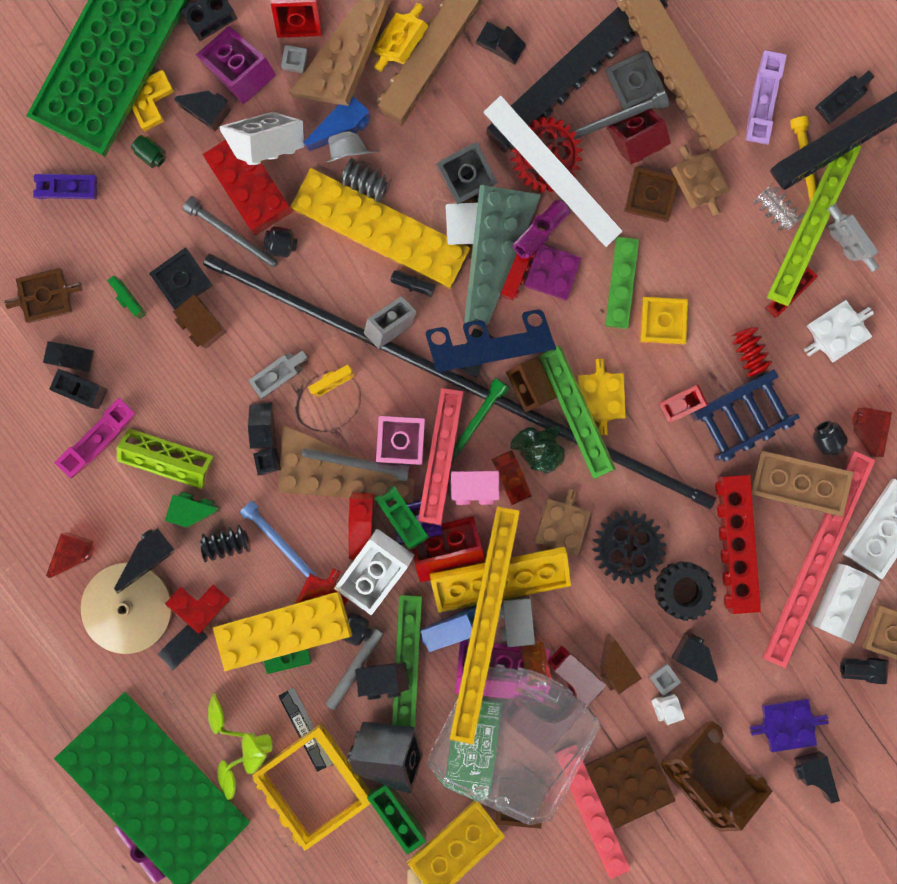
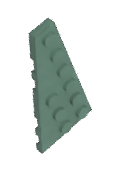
[464,185,542,325]

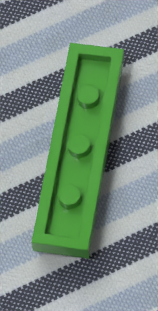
[605,237,639,329]

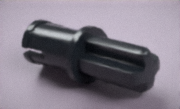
[390,270,436,297]

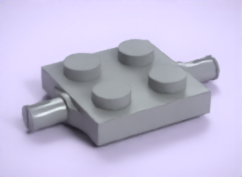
[827,203,880,272]

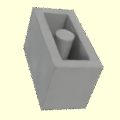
[364,296,416,349]
[499,596,535,647]

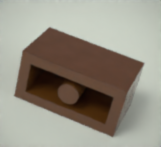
[173,295,227,349]
[506,357,557,413]

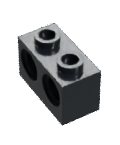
[181,0,237,41]
[49,369,108,409]

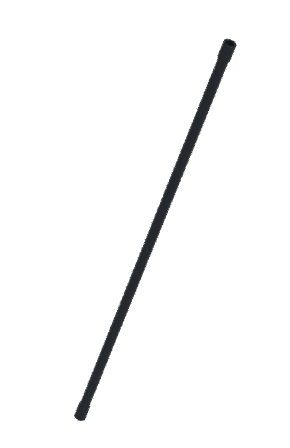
[203,254,716,509]

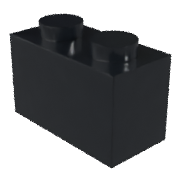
[355,662,409,700]

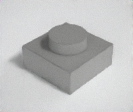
[281,45,308,74]
[648,663,681,696]

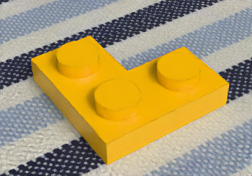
[132,69,175,132]

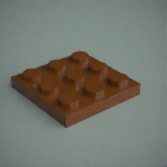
[585,737,676,829]

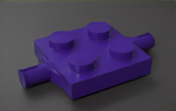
[749,699,829,752]

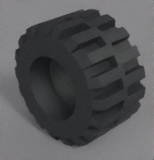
[654,561,716,621]

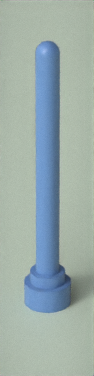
[239,500,318,578]

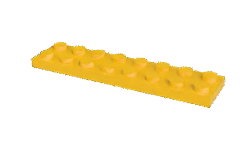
[290,168,470,289]

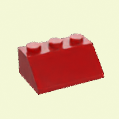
[412,516,485,583]

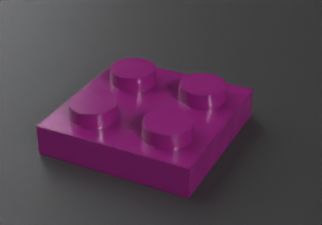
[524,244,581,301]

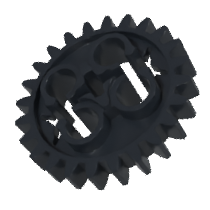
[592,510,666,584]

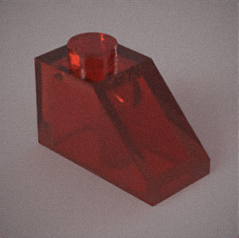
[852,407,892,458]
[46,532,94,578]

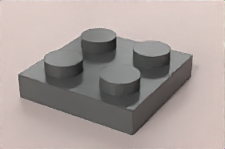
[605,51,665,110]

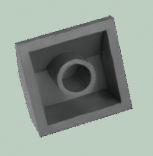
[436,142,498,204]

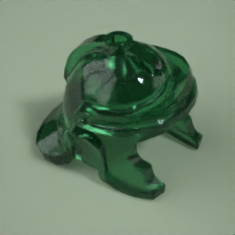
[510,426,565,474]

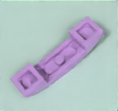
[746,50,787,145]

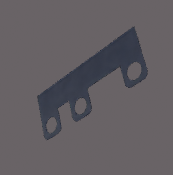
[425,309,556,372]

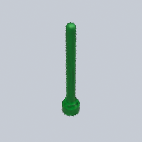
[452,378,510,464]

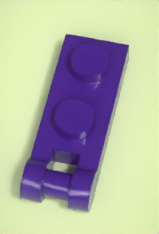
[33,174,97,200]

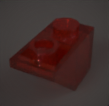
[491,450,532,505]

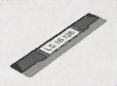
[278,688,332,772]

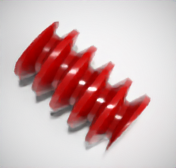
[731,327,773,378]

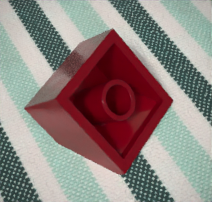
[607,109,671,165]

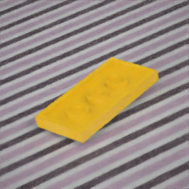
[406,800,505,884]

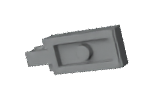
[248,350,309,399]

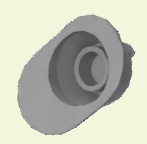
[326,131,380,163]

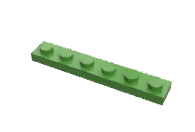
[539,346,616,479]
[392,595,422,727]

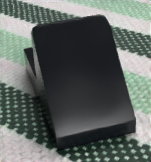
[476,21,526,65]
[43,341,94,373]

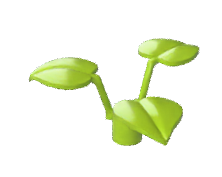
[208,692,272,800]

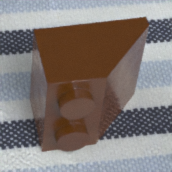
[600,634,642,694]

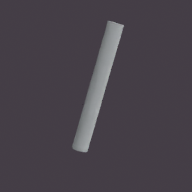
[326,627,384,710]

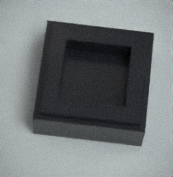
[253,448,281,476]

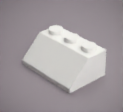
[220,112,304,165]
[811,563,880,644]

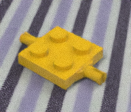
[371,3,429,72]
[578,359,626,436]

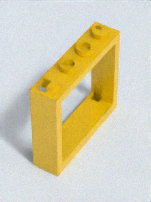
[252,723,371,851]

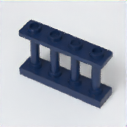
[690,369,800,462]

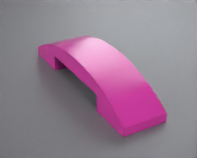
[54,398,136,479]

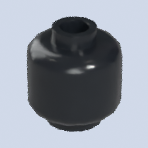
[263,226,298,258]
[813,421,848,455]
[341,612,372,646]

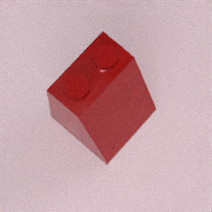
[270,0,322,38]

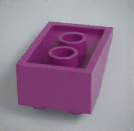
[196,26,276,104]

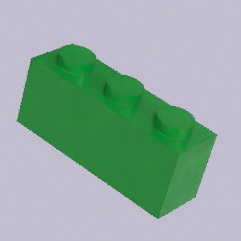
[367,783,427,855]

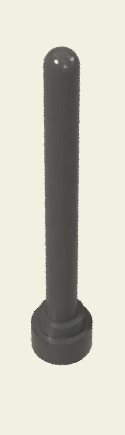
[564,89,670,140]
[183,196,277,267]
[301,448,410,482]

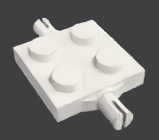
[804,300,874,363]

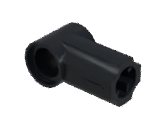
[840,658,889,684]

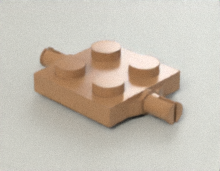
[671,144,730,217]
[534,489,591,555]

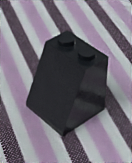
[348,722,423,794]

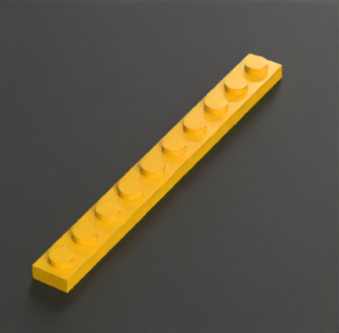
[450,506,520,744]

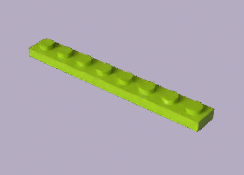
[767,145,862,306]

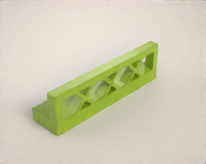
[117,428,213,489]

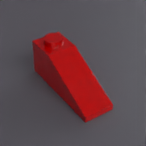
[348,492,375,559]

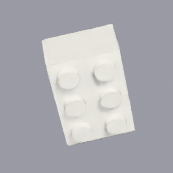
[334,529,414,615]

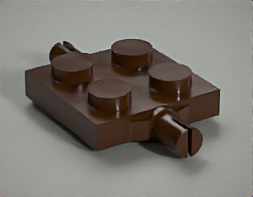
[4,268,83,323]

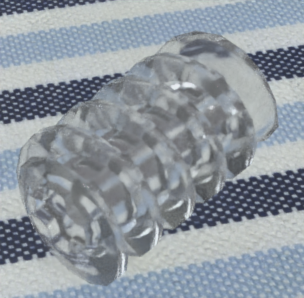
[753,183,804,231]

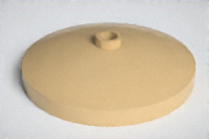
[81,563,173,654]

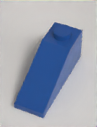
[303,96,371,151]

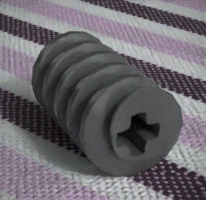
[341,157,392,203]

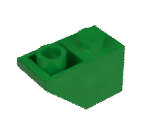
[165,491,221,527]

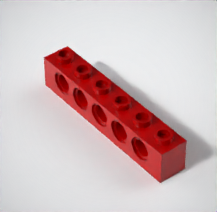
[715,475,761,614]

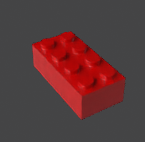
[202,139,292,236]

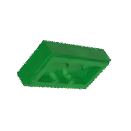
[107,276,146,319]
[264,648,312,674]

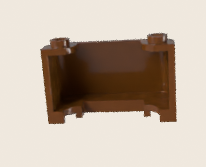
[661,721,773,832]

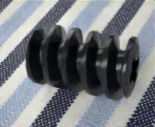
[200,525,251,562]

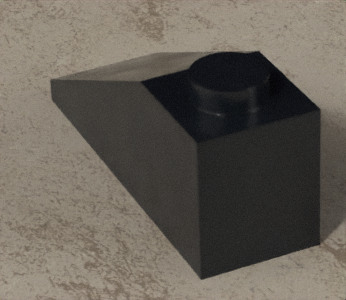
[114,528,174,594]

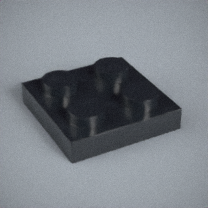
[149,247,213,310]

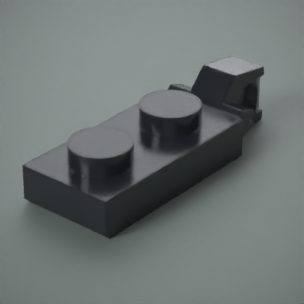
[815,71,874,124]

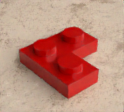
[165,585,230,634]

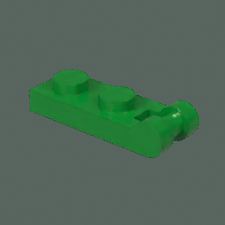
[375,486,429,550]

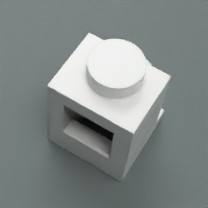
[651,692,685,725]

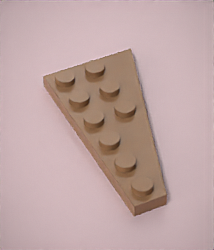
[289,0,391,106]
[278,425,415,503]

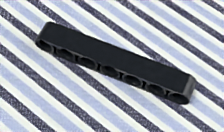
[770,91,897,190]

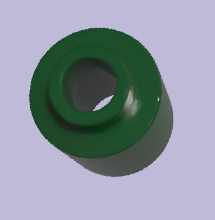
[131,135,166,168]

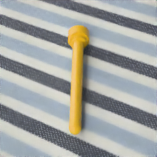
[790,116,817,202]

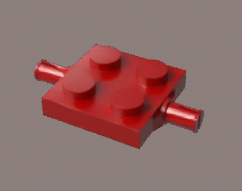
[295,568,348,607]

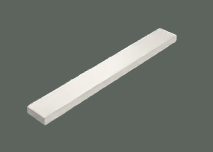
[483,95,622,247]

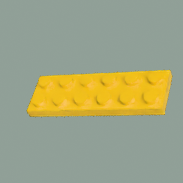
[430,547,571,613]
[213,591,352,671]

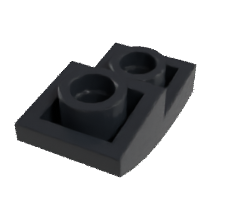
[158,625,208,671]

